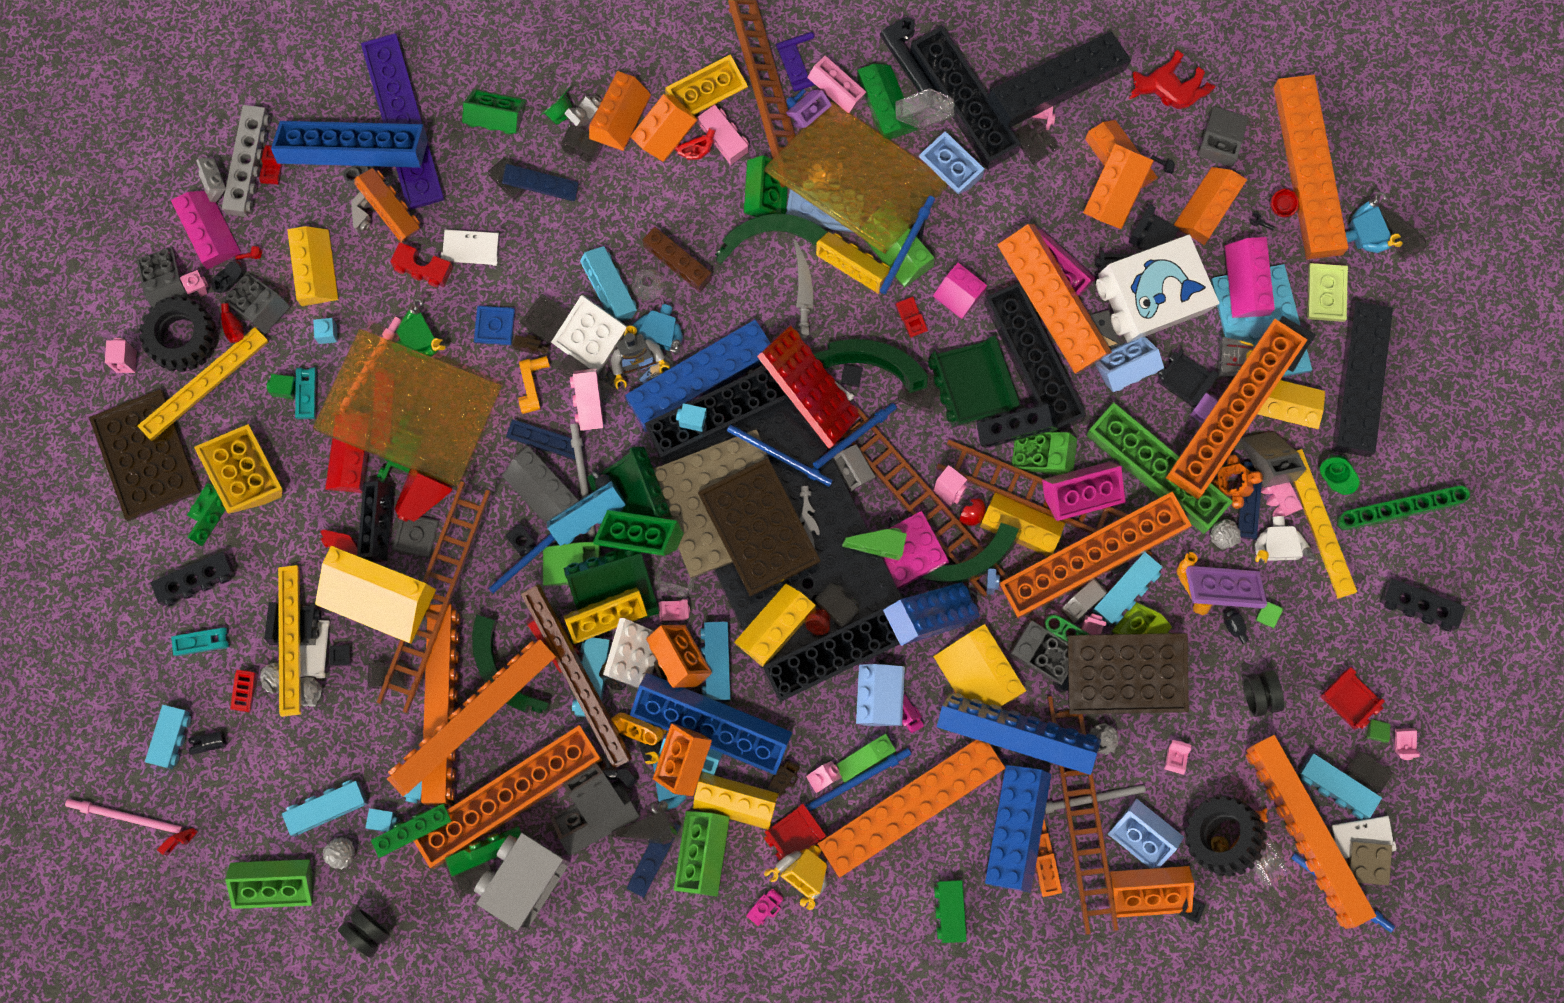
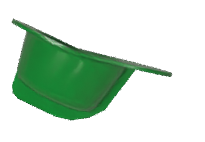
[540,85,572,125]
[1320,454,1360,495]

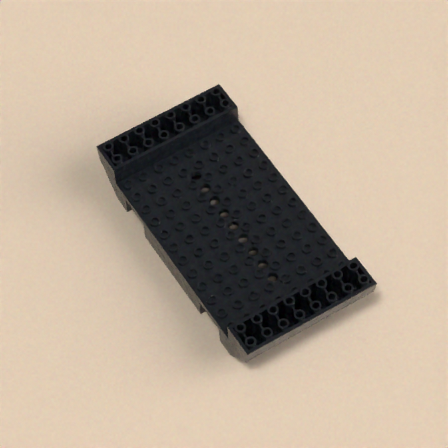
[645,367,902,702]

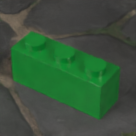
[934,880,967,943]

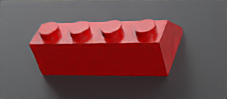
[325,413,372,493]

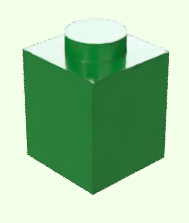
[266,374,296,399]

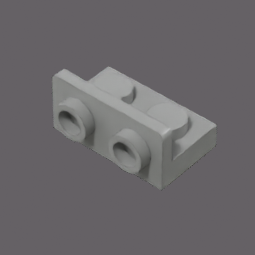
[197,158,226,202]

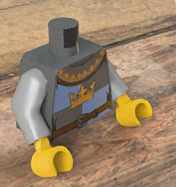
[611,333,670,389]

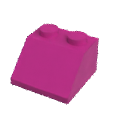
[933,263,987,319]

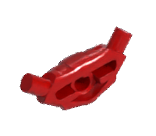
[674,128,716,160]
[221,303,244,343]

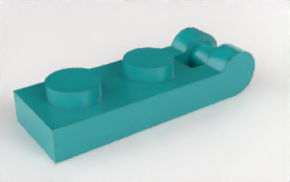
[295,367,317,419]
[171,628,229,657]

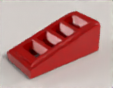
[230,670,258,713]

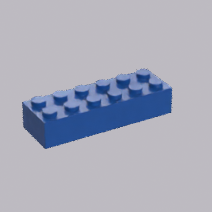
[883,582,981,646]
[985,765,1051,893]

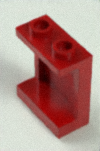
[1320,667,1385,730]
[764,804,826,861]

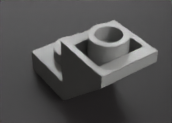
[564,96,602,126]
[351,192,371,234]
[1062,579,1108,623]

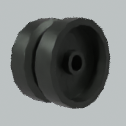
[1243,669,1284,717]
[338,907,390,958]

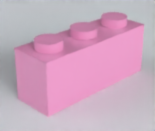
[807,56,866,114]
[697,105,749,165]
[570,368,604,430]
[933,465,967,506]

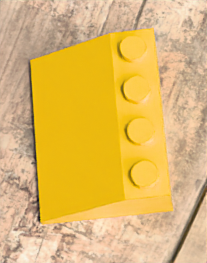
[194,424,282,514]
[933,624,1026,707]

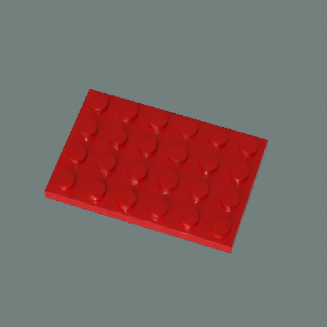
[757,325,859,448]

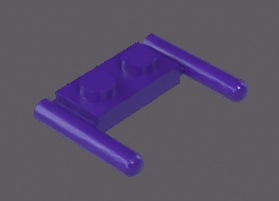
[776,32,815,92]

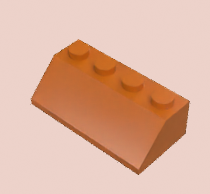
[589,71,651,151]
[1085,120,1158,189]
[1083,144,1154,229]
[1174,167,1247,245]
[354,168,420,243]
[1109,866,1194,917]

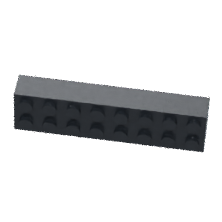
[910,26,1021,170]
[986,31,1131,129]
[984,282,1086,432]
[1332,301,1393,457]

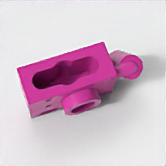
[902,695,924,733]
[746,889,783,926]

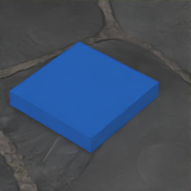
[474,306,515,345]

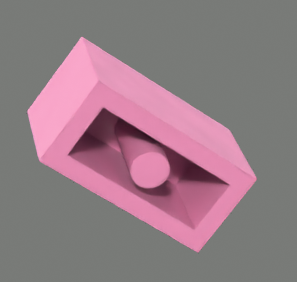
[105,338,137,373]

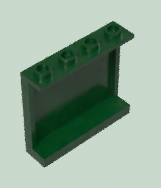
[928,336,1020,428]
[587,446,672,519]
[564,549,660,622]

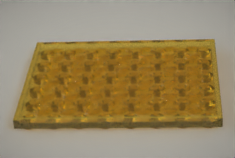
[765,101,948,254]
[313,328,502,488]

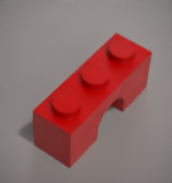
[390,242,453,288]

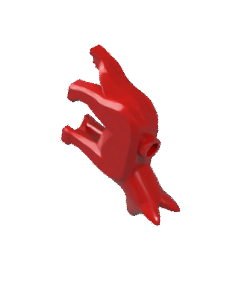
[1129,50,1216,109]

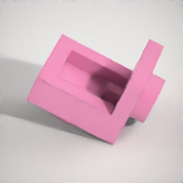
[1033,106,1056,130]
[180,270,209,297]
[658,599,690,622]
[1081,613,1107,634]
[1394,728,1420,760]
[1164,740,1191,775]
[806,761,842,793]

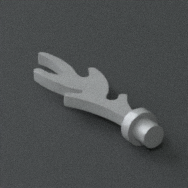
[800,486,820,549]

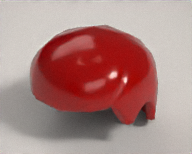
[1270,188,1299,218]
[959,498,986,526]

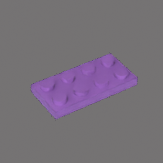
[1186,566,1267,608]

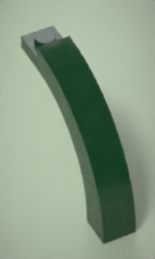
[715,214,827,265]
[813,339,928,393]
[921,523,1022,583]
[472,615,550,714]

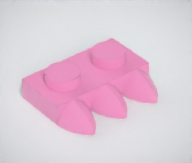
[1261,482,1303,517]

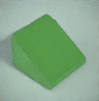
[1255,602,1283,628]
[1367,719,1390,743]

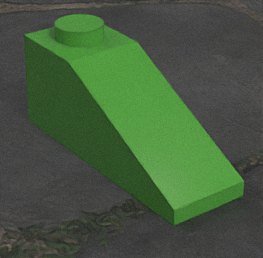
[842,528,907,561]
[836,734,896,783]

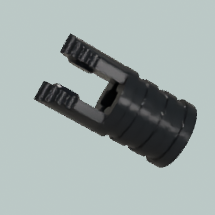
[188,730,227,755]

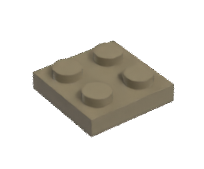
[1348,841,1392,885]

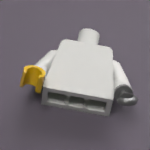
[1255,516,1317,563]

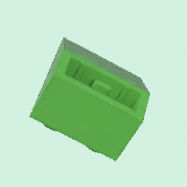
[1011,432,1077,475]
[543,542,601,586]

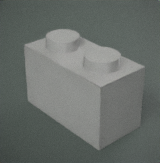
[832,445,875,492]

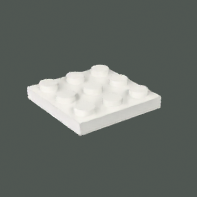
[551,295,627,374]
[603,618,657,688]

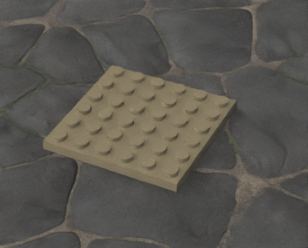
[654,429,769,579]

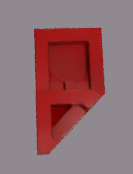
[157,828,198,856]

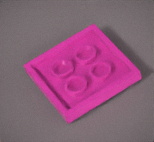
[881,511,949,589]

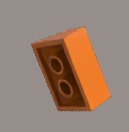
[630,94,698,162]
[653,723,712,796]

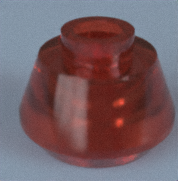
[805,609,830,635]

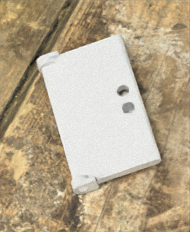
[441,229,499,266]
[300,620,330,678]
[1331,816,1396,859]

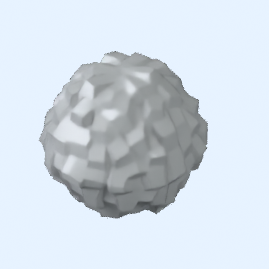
[1210,519,1241,550]
[260,663,279,694]
[301,677,323,706]
[1089,723,1119,755]
[323,837,355,870]

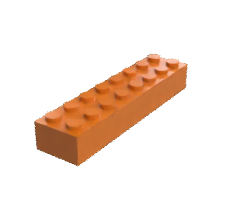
[997,224,1112,373]

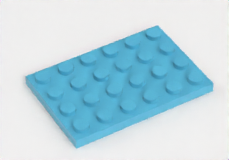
[1211,264,1312,377]

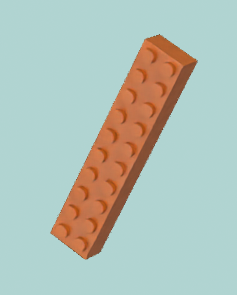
[1273,74,1348,260]
[1166,319,1307,499]
[999,491,1192,619]
[421,604,460,806]
[387,640,556,796]
[414,725,603,869]
[1246,735,1376,929]
[817,740,1005,878]

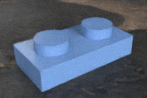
[986,569,1000,595]

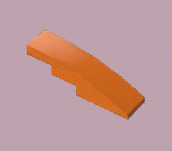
[1035,821,1062,897]

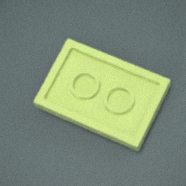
[1307,263,1348,322]

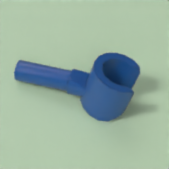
[787,89,806,109]

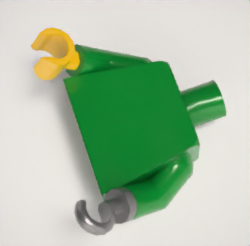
[391,298,445,359]

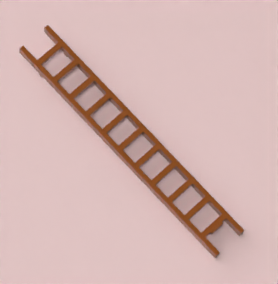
[728,0,809,188]
[842,406,1008,598]
[936,440,1152,556]
[376,481,491,714]
[1047,696,1119,935]

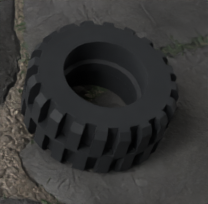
[139,296,218,372]
[1185,795,1267,877]

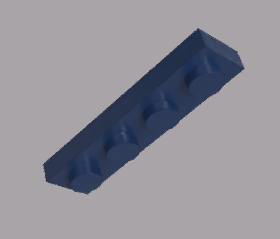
[502,164,578,201]
[506,419,585,461]
[1237,461,1262,540]
[626,817,681,898]

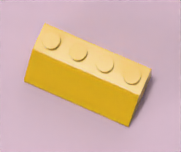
[665,54,748,115]
[287,226,339,306]
[816,232,890,294]
[1257,380,1325,429]
[980,493,1065,557]
[734,584,816,667]
[563,587,647,644]
[693,772,779,830]

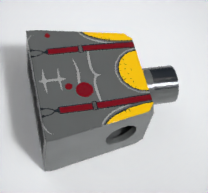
[1218,337,1253,377]

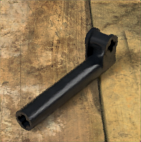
[880,17,941,108]

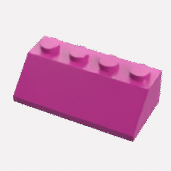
[171,191,241,270]
[1038,229,1096,297]
[1224,237,1275,318]
[1042,462,1125,521]

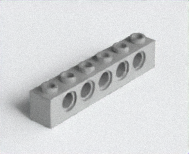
[222,105,271,217]

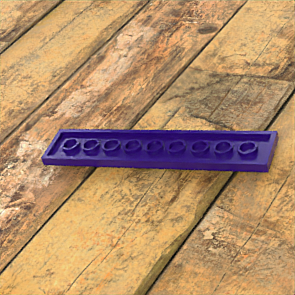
[361,33,444,210]

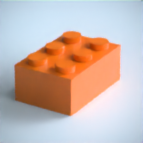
[646,625,712,688]

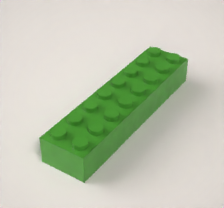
[1086,402,1233,534]

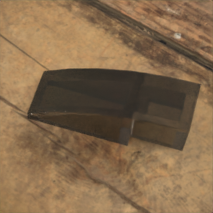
[558,354,617,406]

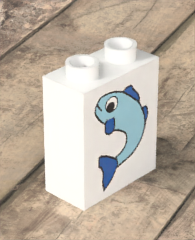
[1096,234,1220,343]

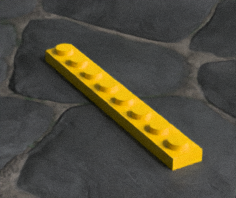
[138,327,269,441]
[1293,449,1357,599]
[278,565,301,717]

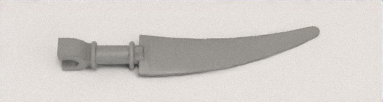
[794,240,813,340]

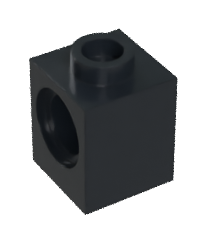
[505,524,536,557]

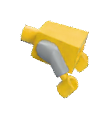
[764,845,827,910]

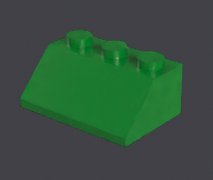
[462,89,527,134]
[744,155,789,217]

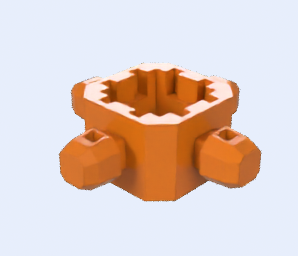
[1211,455,1263,509]

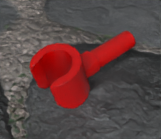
[235,246,262,260]

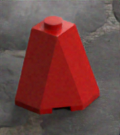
[394,465,452,522]

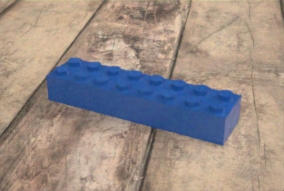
[271,121,428,168]
[625,319,770,432]
[630,673,793,775]
[937,693,1101,775]

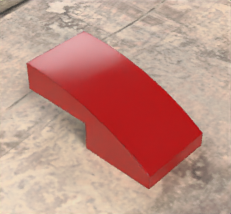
[259,145,282,185]
[895,297,928,338]

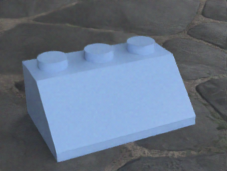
[919,132,985,194]
[1095,337,1164,392]
[856,664,905,726]
[1108,799,1184,869]

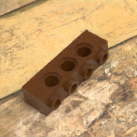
[642,226,712,293]

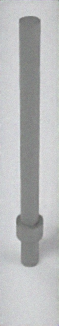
[570,424,596,538]
[1045,785,1146,814]

